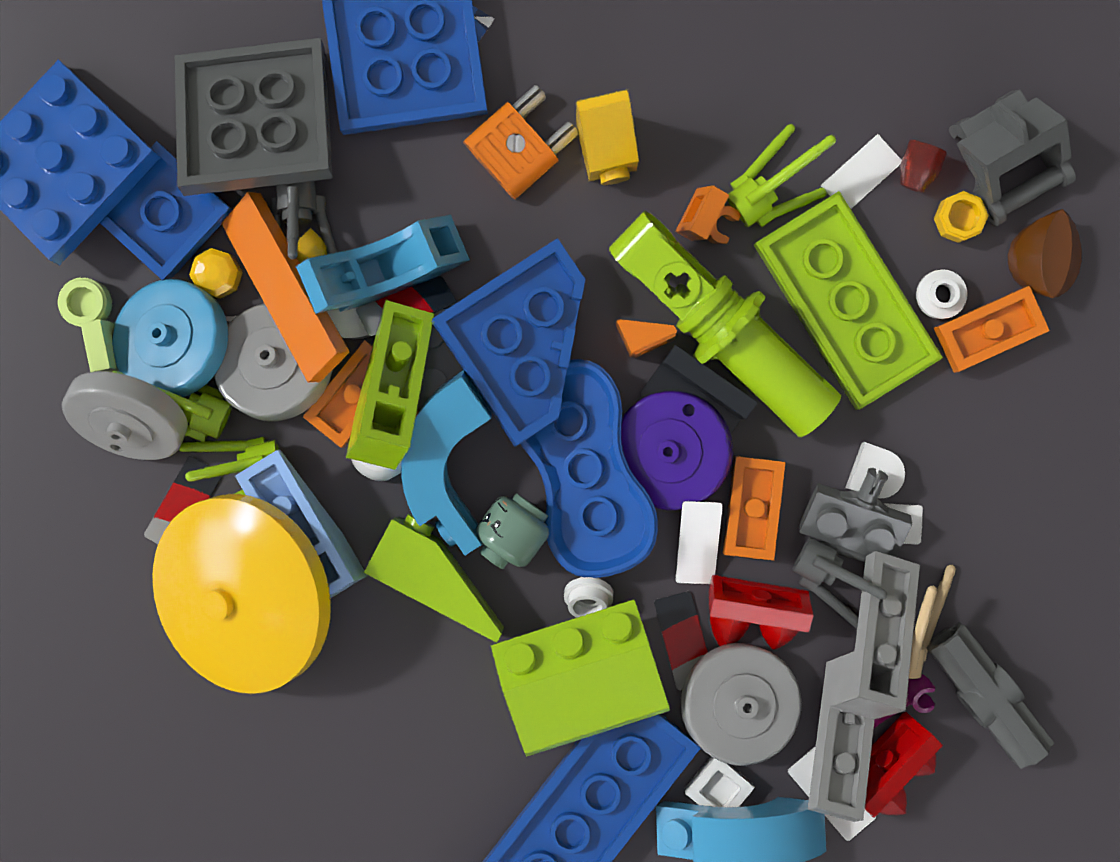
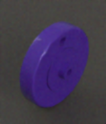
[621,391,733,510]

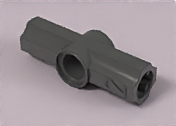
[926,623,1055,769]

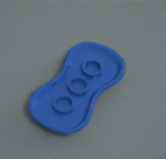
[520,359,658,578]

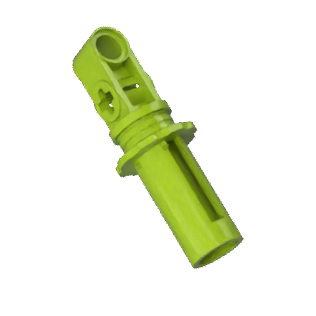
[609,211,841,437]

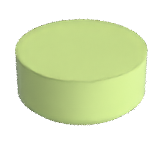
[58,278,112,327]

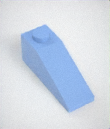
[235,450,367,598]

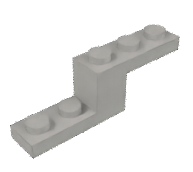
[808,551,920,822]

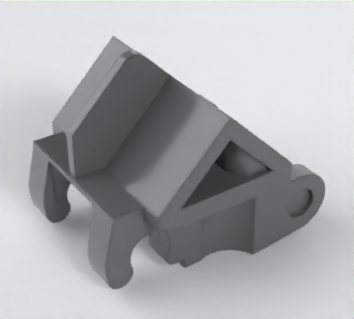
[949,89,1076,226]

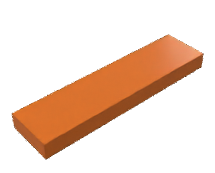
[221,192,349,383]

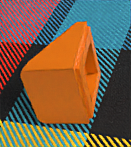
[616,320,677,358]

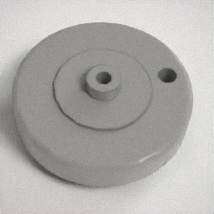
[214,303,332,421]
[62,371,188,460]
[681,643,801,766]

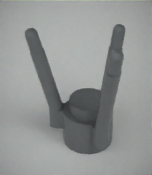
[271,181,337,259]
[792,537,887,629]

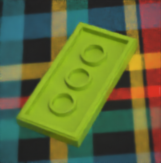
[754,191,943,410]

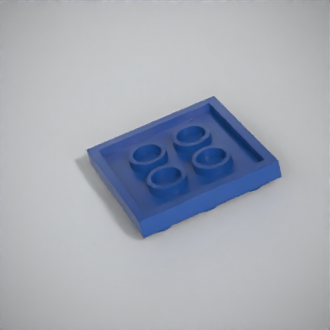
[322,0,488,135]
[0,59,161,266]

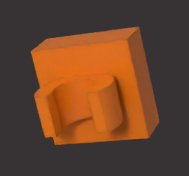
[675,185,741,244]

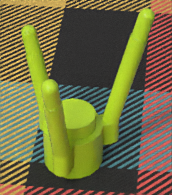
[727,124,836,228]
[113,371,233,442]
[179,437,280,495]

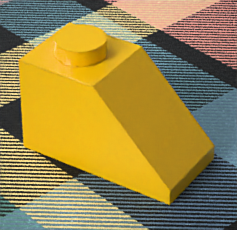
[576,90,639,185]

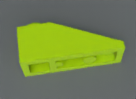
[346,300,434,470]
[364,514,504,643]

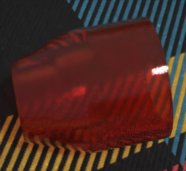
[900,140,948,193]

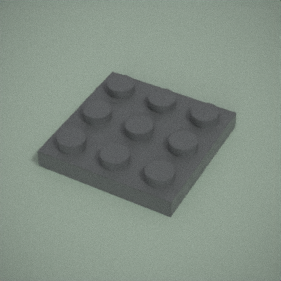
[175,38,333,196]

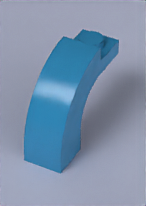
[401,370,492,555]

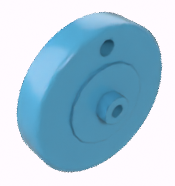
[112,279,228,397]

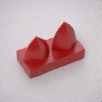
[708,575,813,650]
[865,711,943,818]

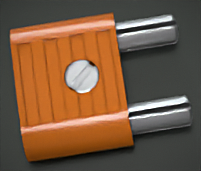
[463,85,578,200]

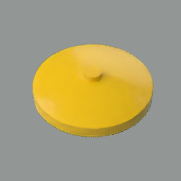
[153,494,331,694]

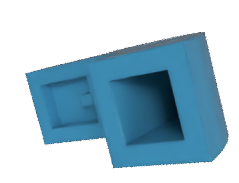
[296,215,470,314]
[656,797,826,862]

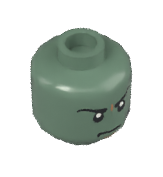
[476,493,549,569]

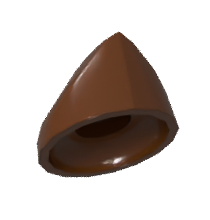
[1008,209,1082,298]

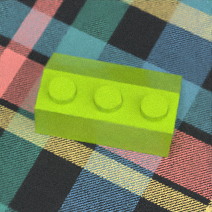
[491,599,670,756]

